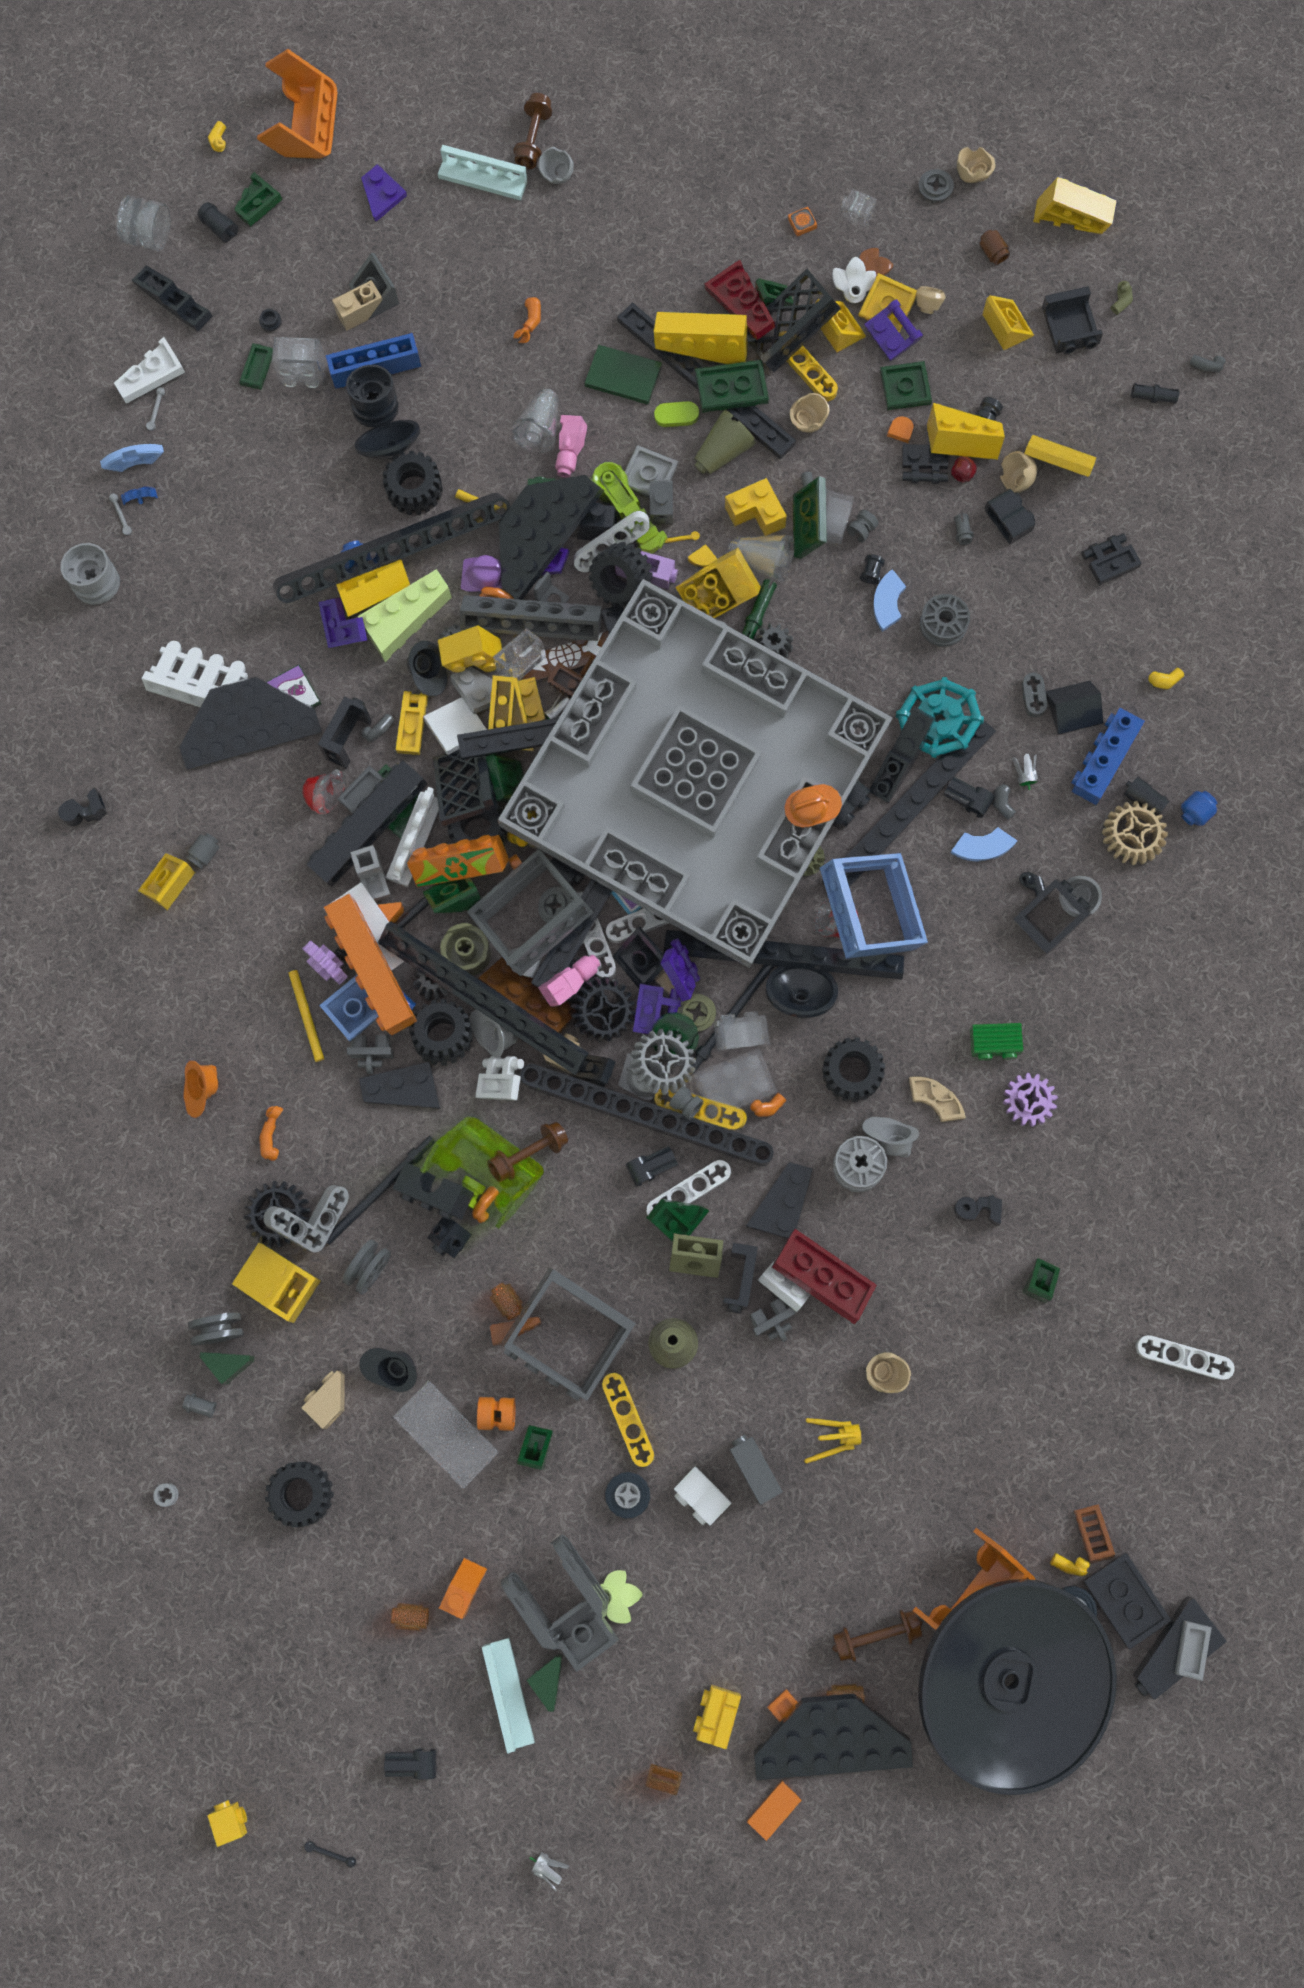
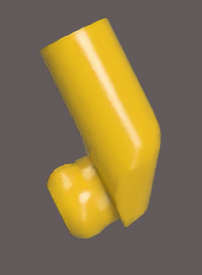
[1050,1553,1090,1576]

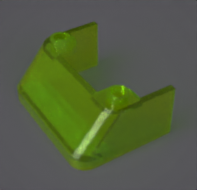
[420,1117,544,1229]

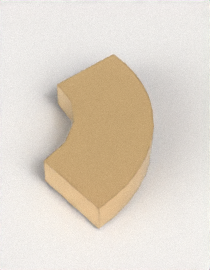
[909,1077,966,1122]

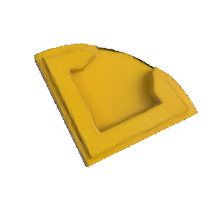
[687,544,717,567]

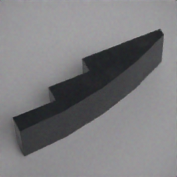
[132,265,213,331]

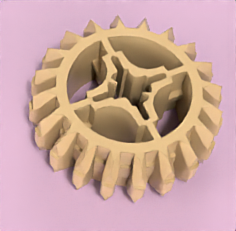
[1102,801,1168,865]

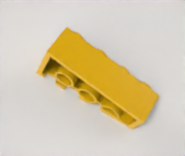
[654,312,748,364]

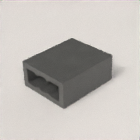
[729,1435,783,1505]

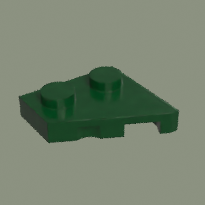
[234,172,283,227]
[646,1199,709,1242]

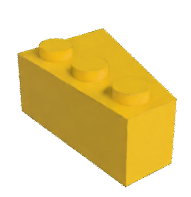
[1033,177,1116,234]
[927,403,1005,460]
[336,559,410,617]
[488,675,534,751]

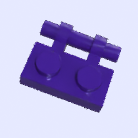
[661,939,700,1002]
[633,984,681,1034]

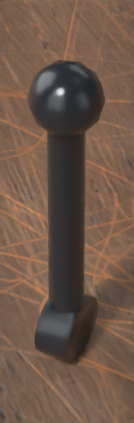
[304,1841,356,1868]

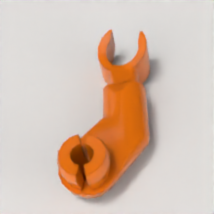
[513,297,541,343]
[259,1106,283,1161]

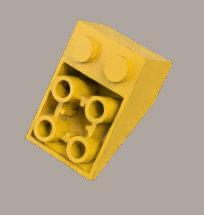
[675,548,761,618]
[232,1243,321,1323]

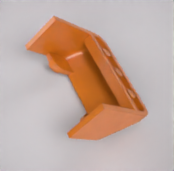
[257,49,337,159]
[913,1528,1035,1630]

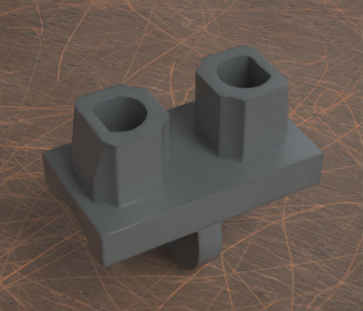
[347,1035,394,1074]
[750,1298,796,1342]

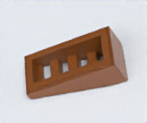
[490,1317,542,1346]
[1074,1504,1115,1564]

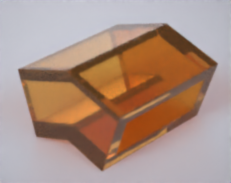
[645,1764,682,1796]

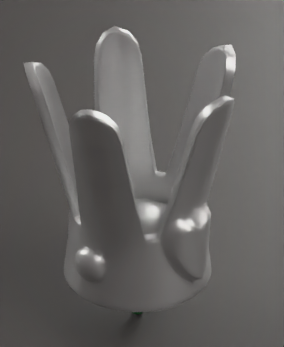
[544,693,569,720]
[1012,753,1038,790]
[529,1852,569,1892]

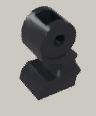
[58,788,108,826]
[954,1195,1002,1226]

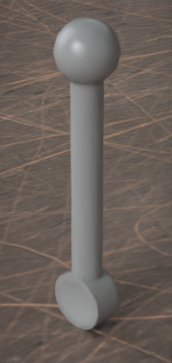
[146,387,165,431]
[109,493,132,536]

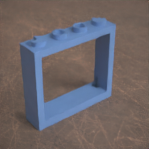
[820,853,928,959]

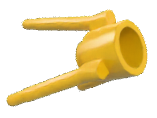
[804,1418,861,1464]

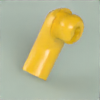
[208,121,226,152]
[1148,668,1184,690]

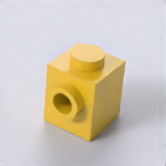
[207,1800,247,1847]

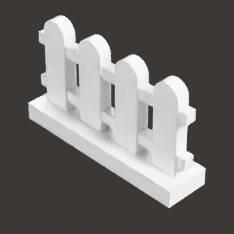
[142,641,248,707]
[386,787,439,887]

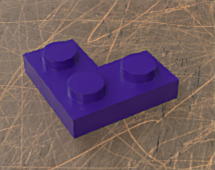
[318,598,367,648]

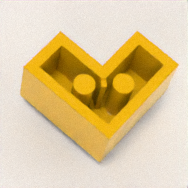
[725,478,787,536]
[438,625,505,673]

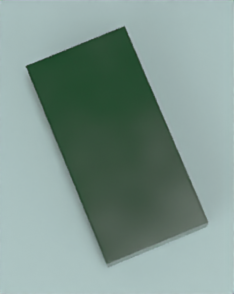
[239,343,275,390]

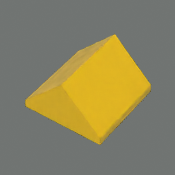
[982,295,1034,350]
[815,299,866,352]
[138,853,195,910]

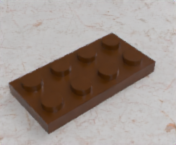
[478,957,576,1033]

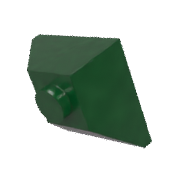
[423,878,481,913]

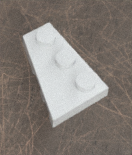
[114,337,185,404]

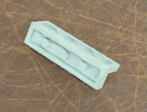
[438,145,527,200]
[482,1638,535,1753]

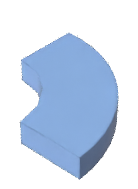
[100,444,164,472]
[873,569,906,632]
[951,827,1017,861]

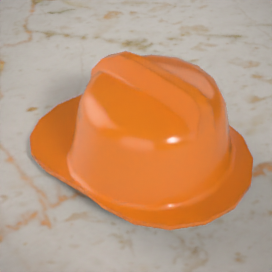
[784,784,842,828]
[184,1060,218,1118]

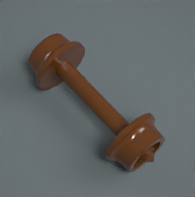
[513,93,552,169]
[487,1122,568,1182]
[832,1610,923,1662]

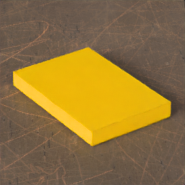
[1025,435,1097,477]

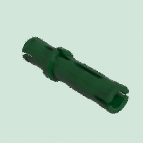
[741,579,777,640]

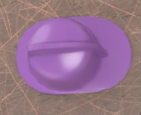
[461,555,502,592]

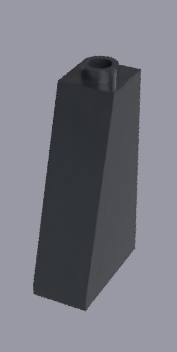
[1133,1596,1227,1700]

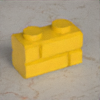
[693,1685,741,1749]

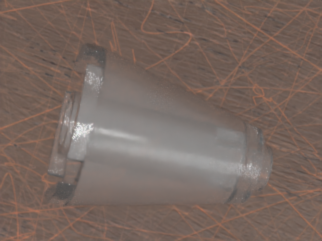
[511,389,559,453]
[728,535,794,582]

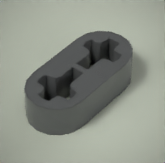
[1022,673,1047,718]

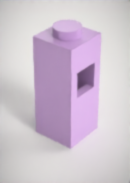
[615,551,678,589]

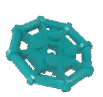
[895,677,984,758]

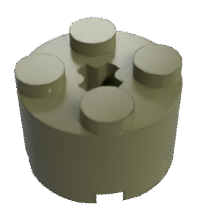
[440,923,491,976]

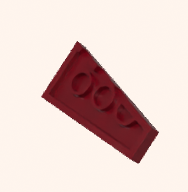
[704,260,775,340]

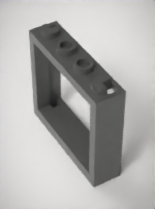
[467,849,593,976]
[500,1268,636,1401]

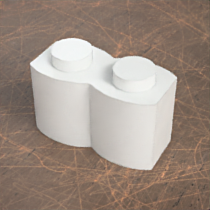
[674,1466,731,1525]

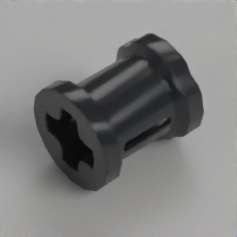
[860,554,885,585]

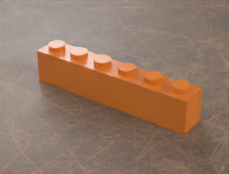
[324,894,417,1035]

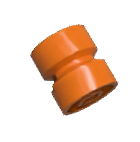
[477,1397,516,1431]

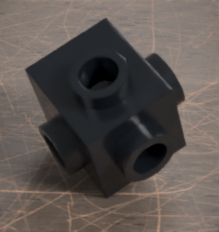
[427,1217,472,1258]

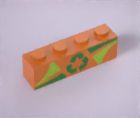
[407,835,509,887]

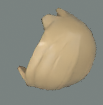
[957,147,996,183]
[790,393,830,433]
[1000,451,1037,493]
[866,1352,911,1393]

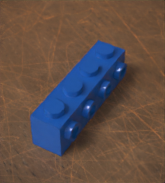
[326,333,422,389]
[1071,708,1145,805]

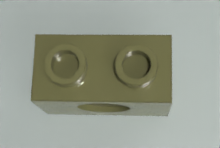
[669,1234,723,1278]

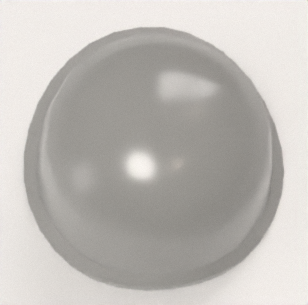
[1059,876,1102,917]

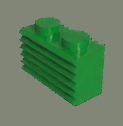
[970,1023,1023,1061]

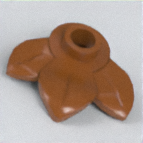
[859,248,893,276]

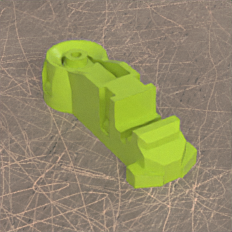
[591,462,668,554]

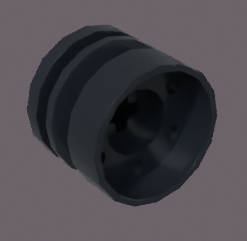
[346,365,399,428]

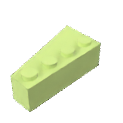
[358,569,451,662]

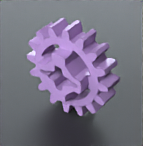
[302,941,348,985]
[1003,1073,1058,1127]

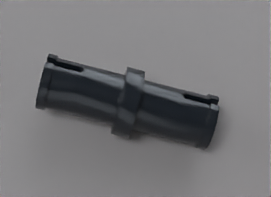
[1131,383,1179,404]

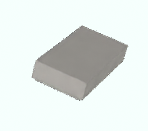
[1175,1621,1212,1681]

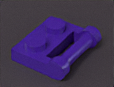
[864,299,923,362]

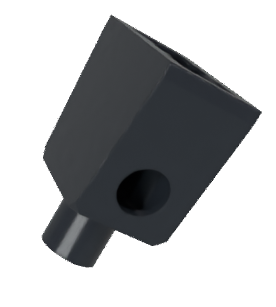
[577,503,621,541]

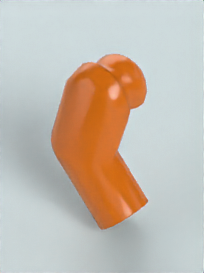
[479,587,514,599]
[750,1093,786,1117]
[472,1186,499,1223]

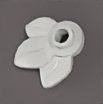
[832,257,876,304]

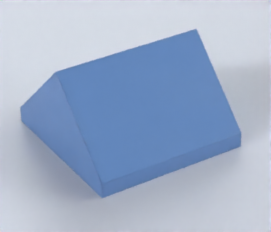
[319,975,379,1041]

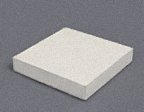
[424,697,487,755]

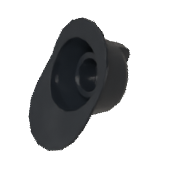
[407,640,448,696]
[359,1348,417,1392]

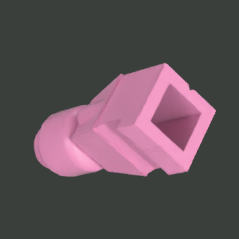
[555,415,587,478]
[538,955,600,1006]

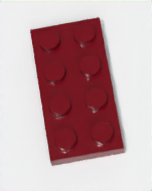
[772,1229,877,1325]

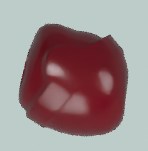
[951,456,977,482]

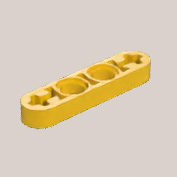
[779,331,838,401]
[654,1089,747,1130]
[602,1373,654,1467]

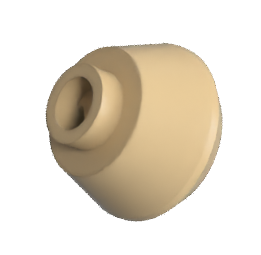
[916,286,946,314]

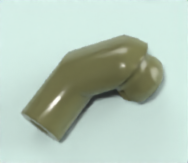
[1111,281,1133,315]

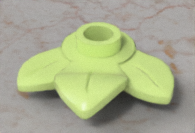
[600,1570,643,1623]

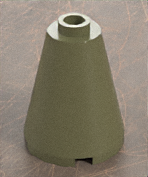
[694,410,756,475]
[648,1318,698,1368]

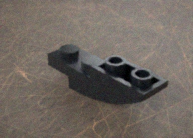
[869,707,936,803]

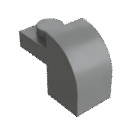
[350,845,391,902]

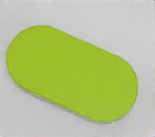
[654,401,699,427]

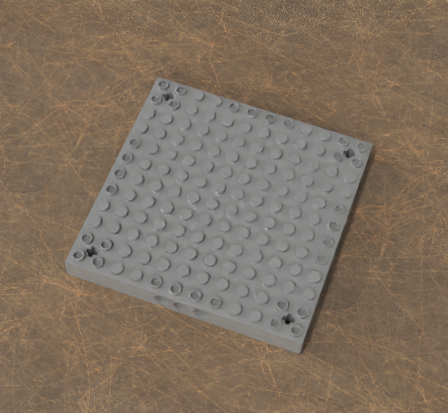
[498,579,892,968]

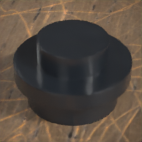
[259,309,282,332]

